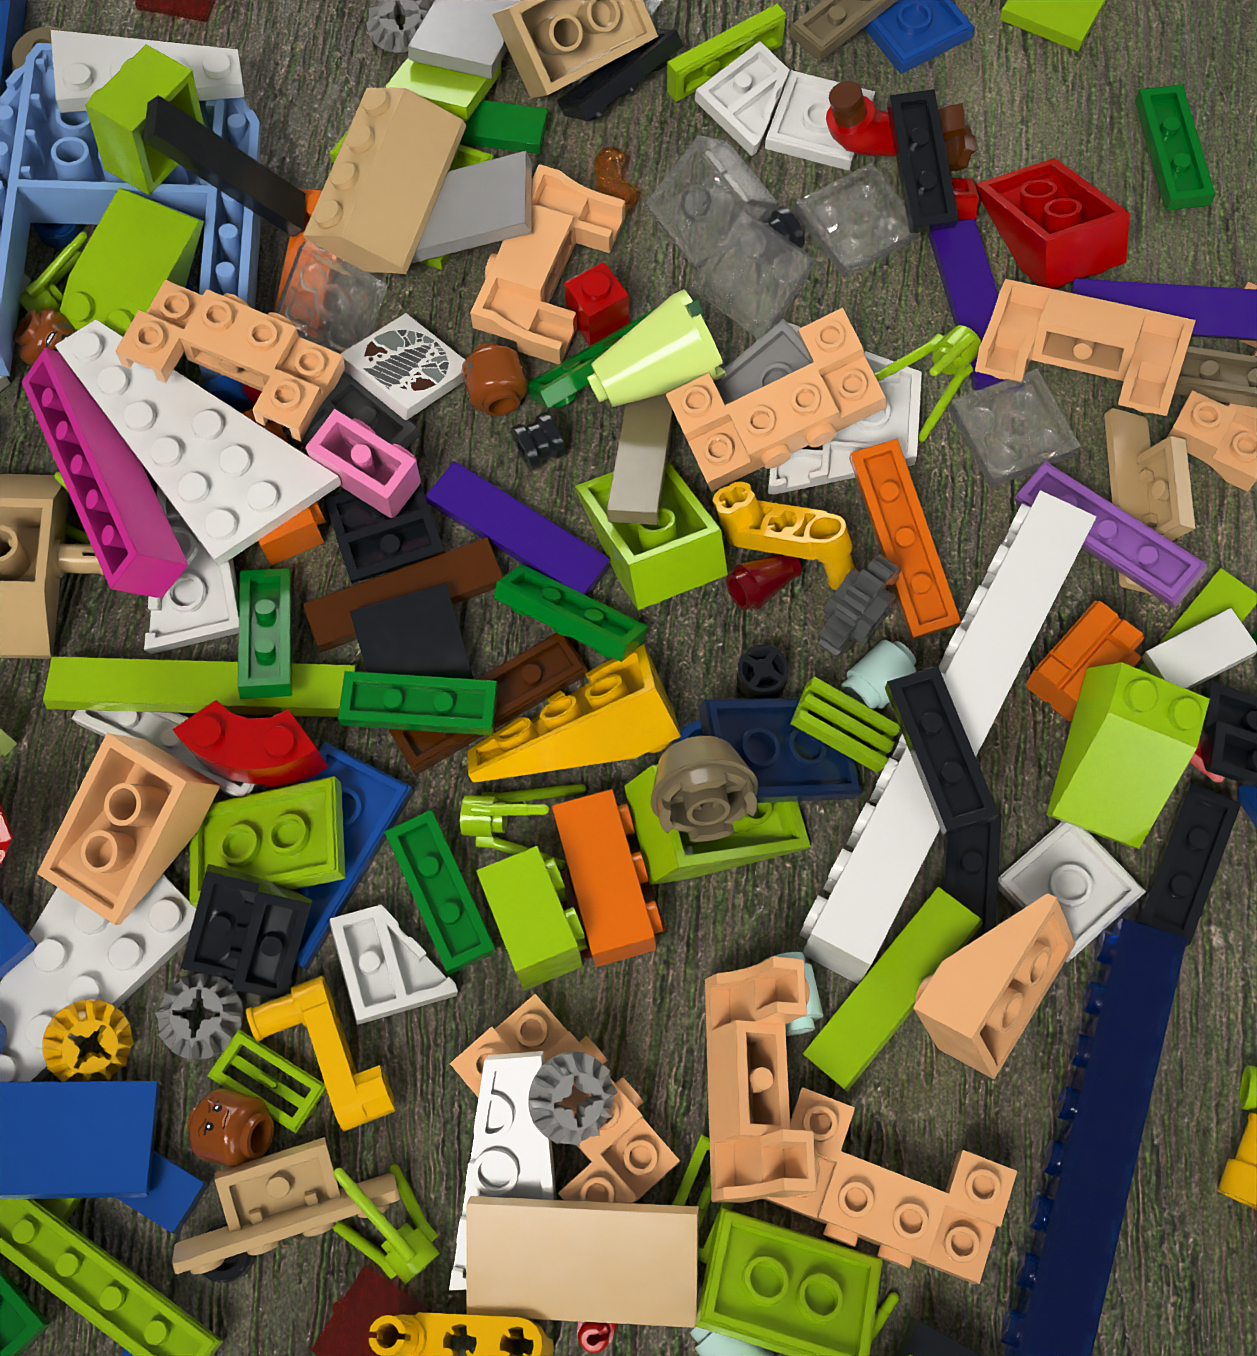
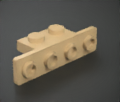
[1104,408,1195,594]
[172,1137,400,1274]

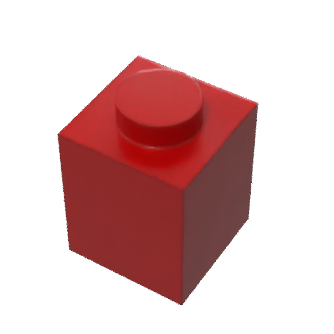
[564,262,630,346]

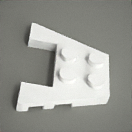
[768,323,922,495]

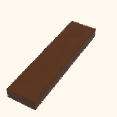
[302,537,503,653]
[389,633,588,776]

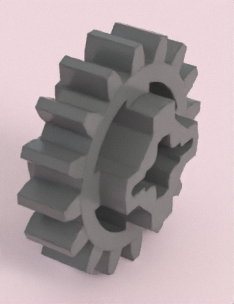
[817,554,901,658]

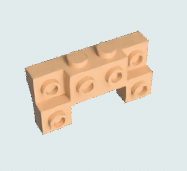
[470,164,625,364]
[975,279,1196,416]
[116,280,345,441]
[1167,282,1257,492]
[666,308,887,492]
[705,956,819,1204]
[450,994,680,1204]
[762,1087,1017,1284]

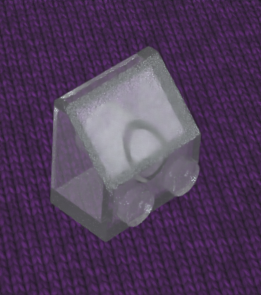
[644,135,780,269]

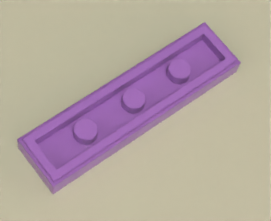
[1014,461,1207,609]

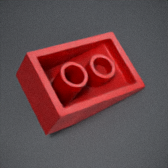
[976,158,1130,289]

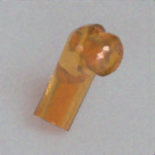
[594,147,641,210]

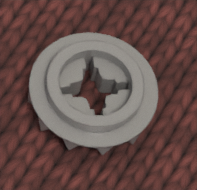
[366,0,430,53]
[155,973,243,1060]
[528,1051,618,1146]

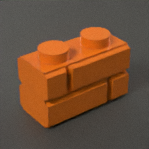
[1026,600,1145,721]

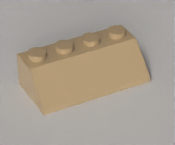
[303,88,466,274]

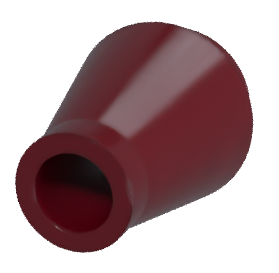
[726,554,802,610]

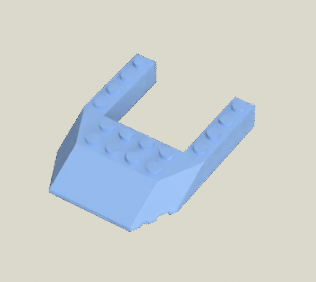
[0,43,261,381]

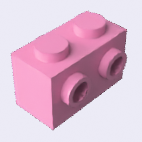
[306,409,421,518]

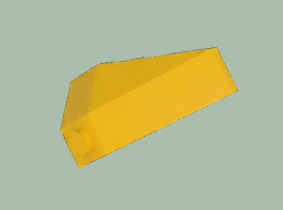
[468,644,681,783]

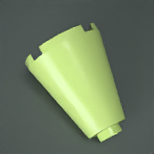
[587,289,726,407]

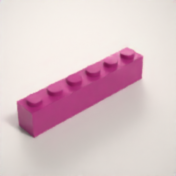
[21,348,188,599]

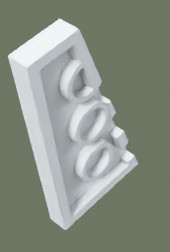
[51,30,245,113]

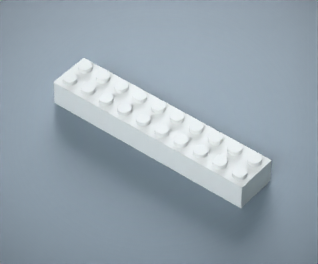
[799,490,1097,985]

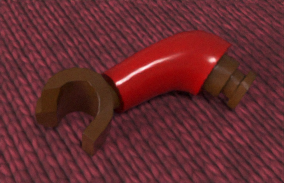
[826,81,977,171]

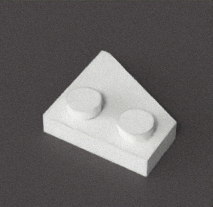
[694,41,790,156]
[329,905,458,1025]

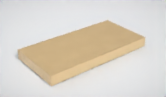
[466,1196,699,1328]

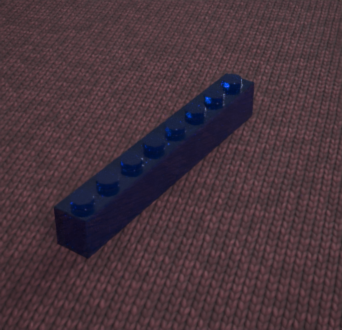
[1000,918,1187,1356]

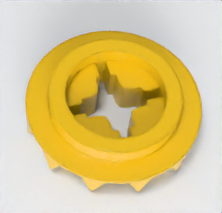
[42,999,134,1082]

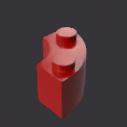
[172,700,329,787]

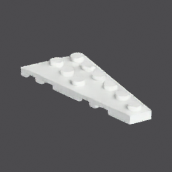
[55,320,342,567]
[0,874,196,1082]

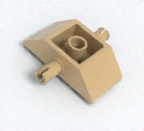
[0,474,104,659]

